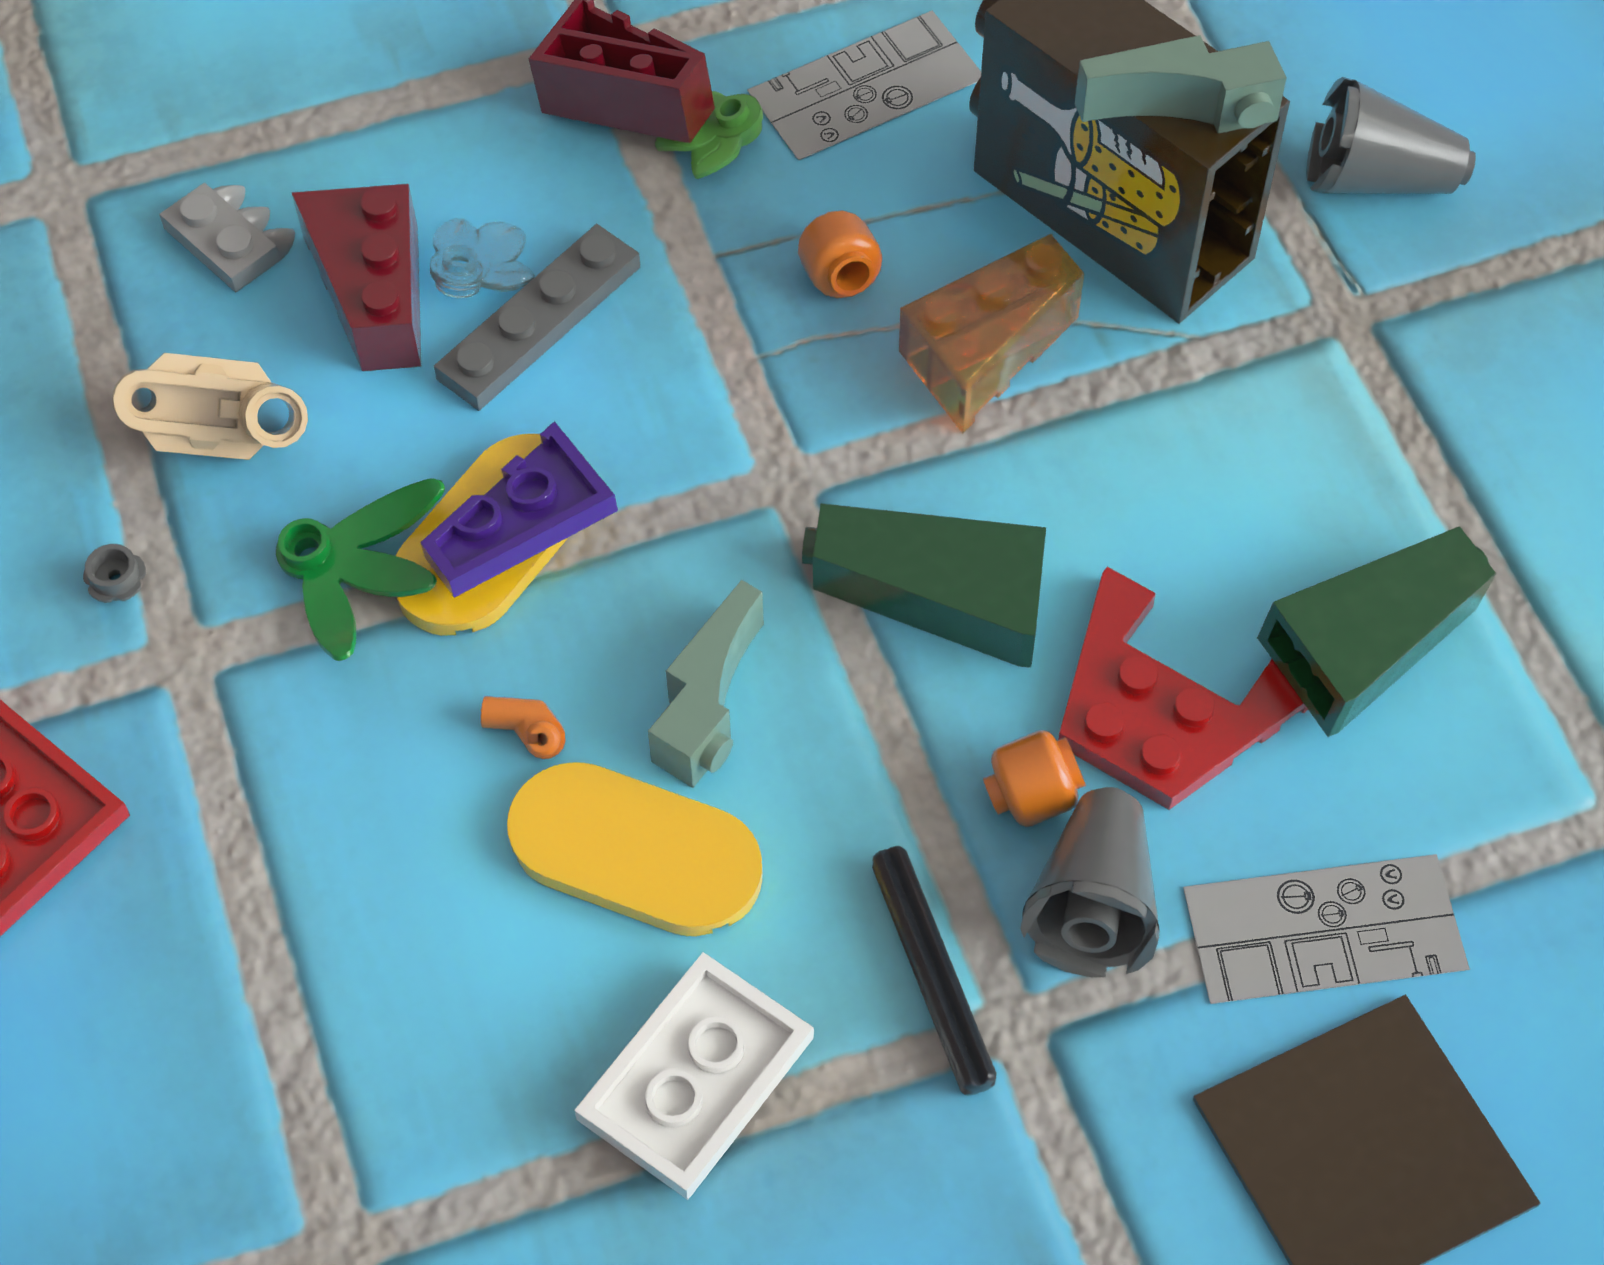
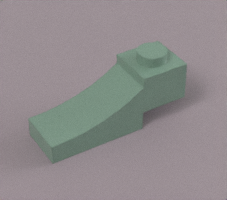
[1075,35,1287,133]
[648,580,764,788]

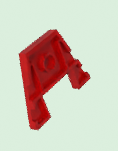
[1058,566,1308,810]

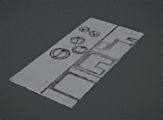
[747,10,981,160]
[1183,854,1470,1004]

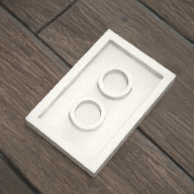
[574,952,814,1200]

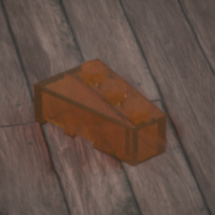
[899,234,1084,434]

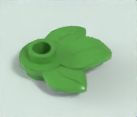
[655,91,763,179]

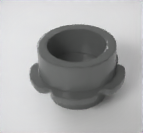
[83,544,146,603]

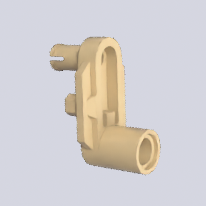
[112,353,308,460]

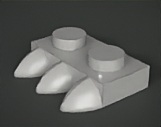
[159,182,295,292]

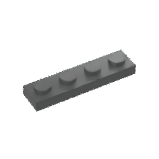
[434,223,641,411]

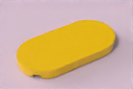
[396,434,569,636]
[507,762,763,936]

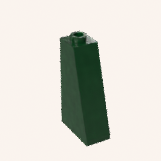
[802,503,1046,668]
[1257,526,1497,737]

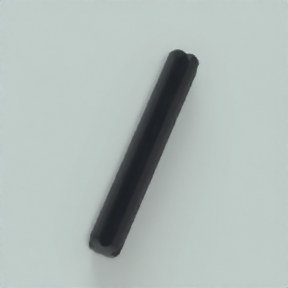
[872,846,997,1096]

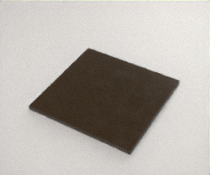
[1192,994,1541,1265]

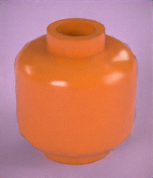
[798,210,883,298]
[983,730,1086,827]

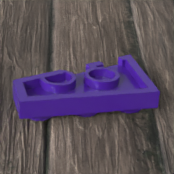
[420,421,618,598]

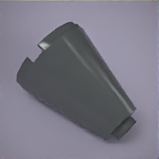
[1306,77,1476,194]
[1020,787,1160,978]

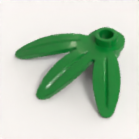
[276,478,445,661]

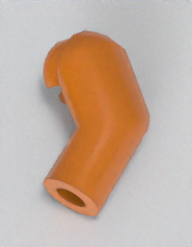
[481,696,566,759]

